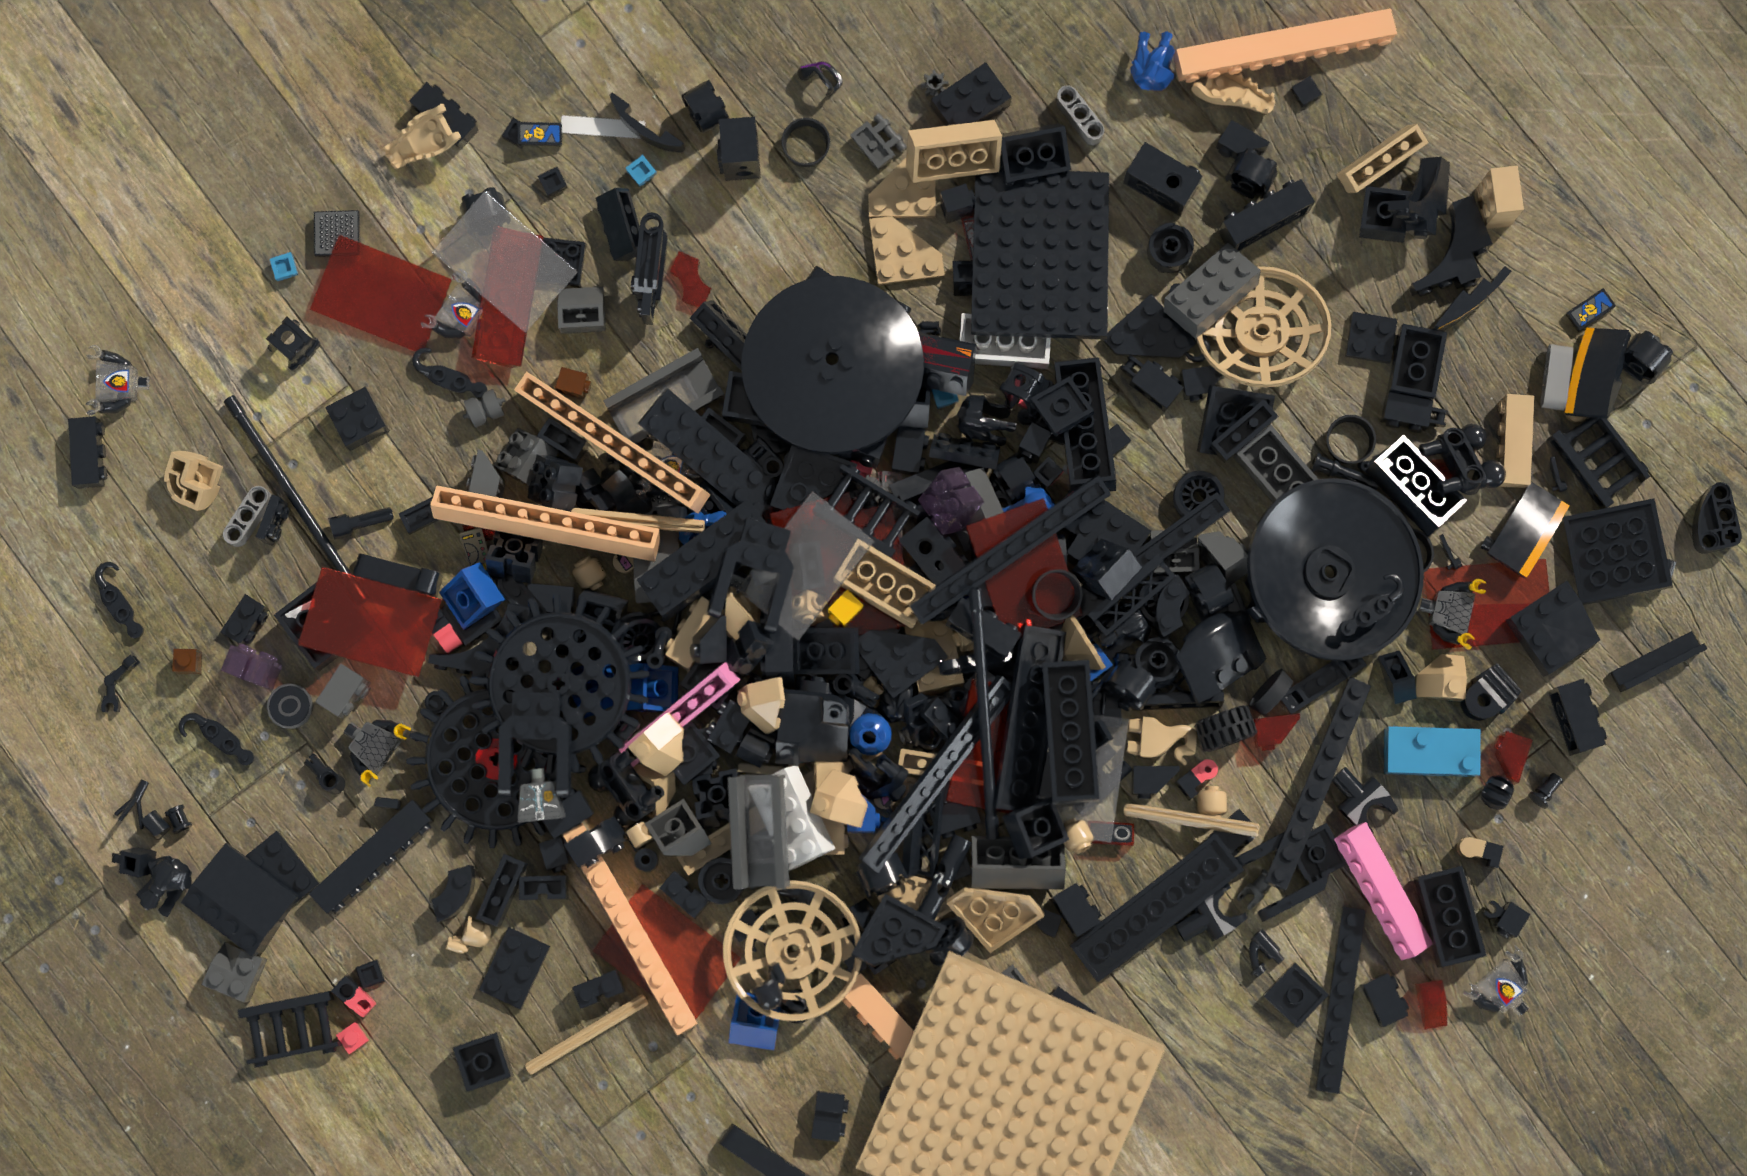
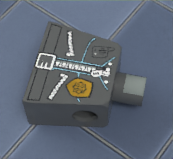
[518,768,566,822]

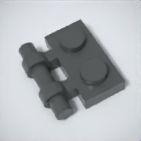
[850,113,907,170]

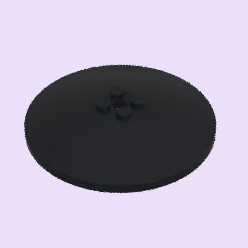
[741,276,924,454]
[1247,478,1424,661]

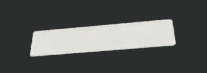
[561,116,645,138]

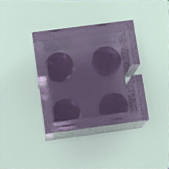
[918,467,984,535]
[221,643,283,691]

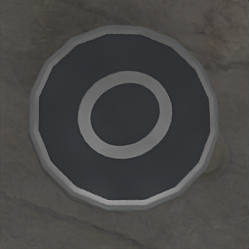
[267,683,314,729]

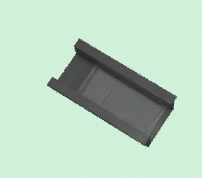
[603,348,724,444]
[728,775,791,889]

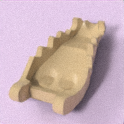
[1191,72,1275,115]
[383,104,461,169]

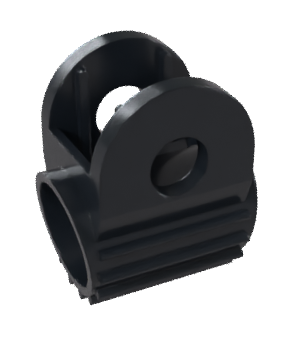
[1460,663,1522,721]

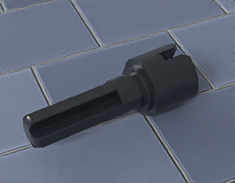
[328,507,394,540]

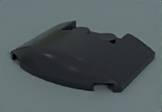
[1174,610,1267,703]

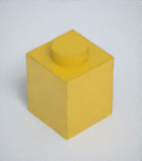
[828,590,864,627]

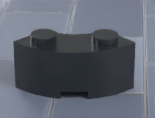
[601,459,653,515]
[1154,574,1190,638]
[564,816,629,868]
[431,865,475,923]

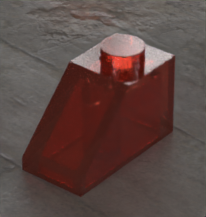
[1254,713,1300,751]
[1494,731,1533,785]
[1415,980,1447,1030]

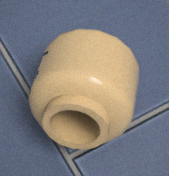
[572,556,606,590]
[1197,786,1227,818]
[1063,818,1094,854]

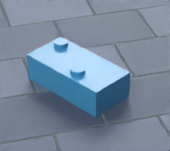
[1384,726,1481,777]

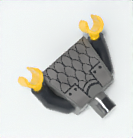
[1418,579,1486,649]
[344,720,411,787]

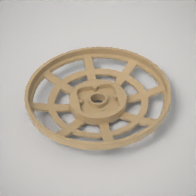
[1197,266,1331,388]
[723,881,861,1021]

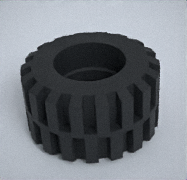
[1194,705,1258,752]

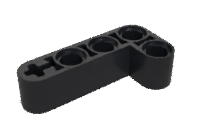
[352,553,443,598]

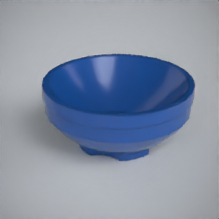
[850,713,892,756]

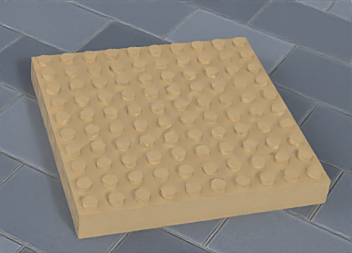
[856,951,1165,1176]

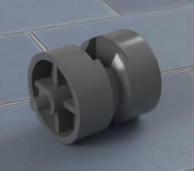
[462,389,506,428]

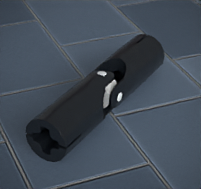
[917,834,972,920]

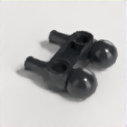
[1418,424,1506,495]
[587,748,664,831]

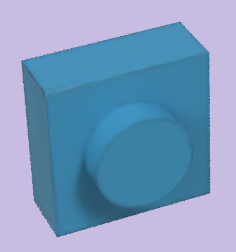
[625,155,657,187]
[270,252,299,282]
[931,389,959,409]

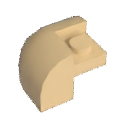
[164,451,223,511]

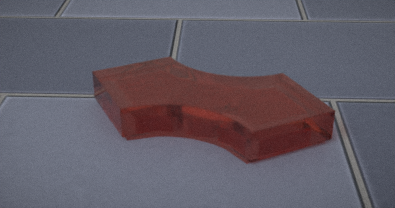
[670,251,711,308]

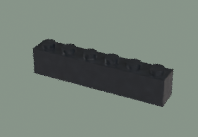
[309,800,434,915]

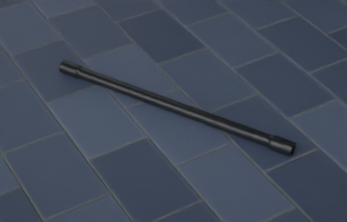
[223,395,369,606]
[968,587,1000,840]

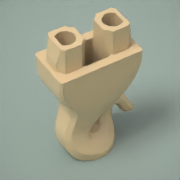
[1126,717,1197,765]

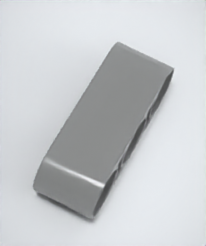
[1056,86,1104,146]
[1540,344,1573,411]
[223,486,271,547]

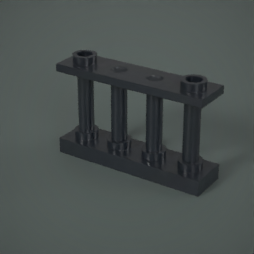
[1548,417,1651,509]
[813,464,920,559]
[237,991,342,1068]

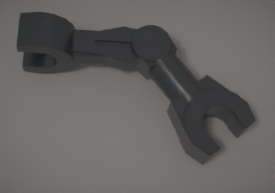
[101,655,140,713]

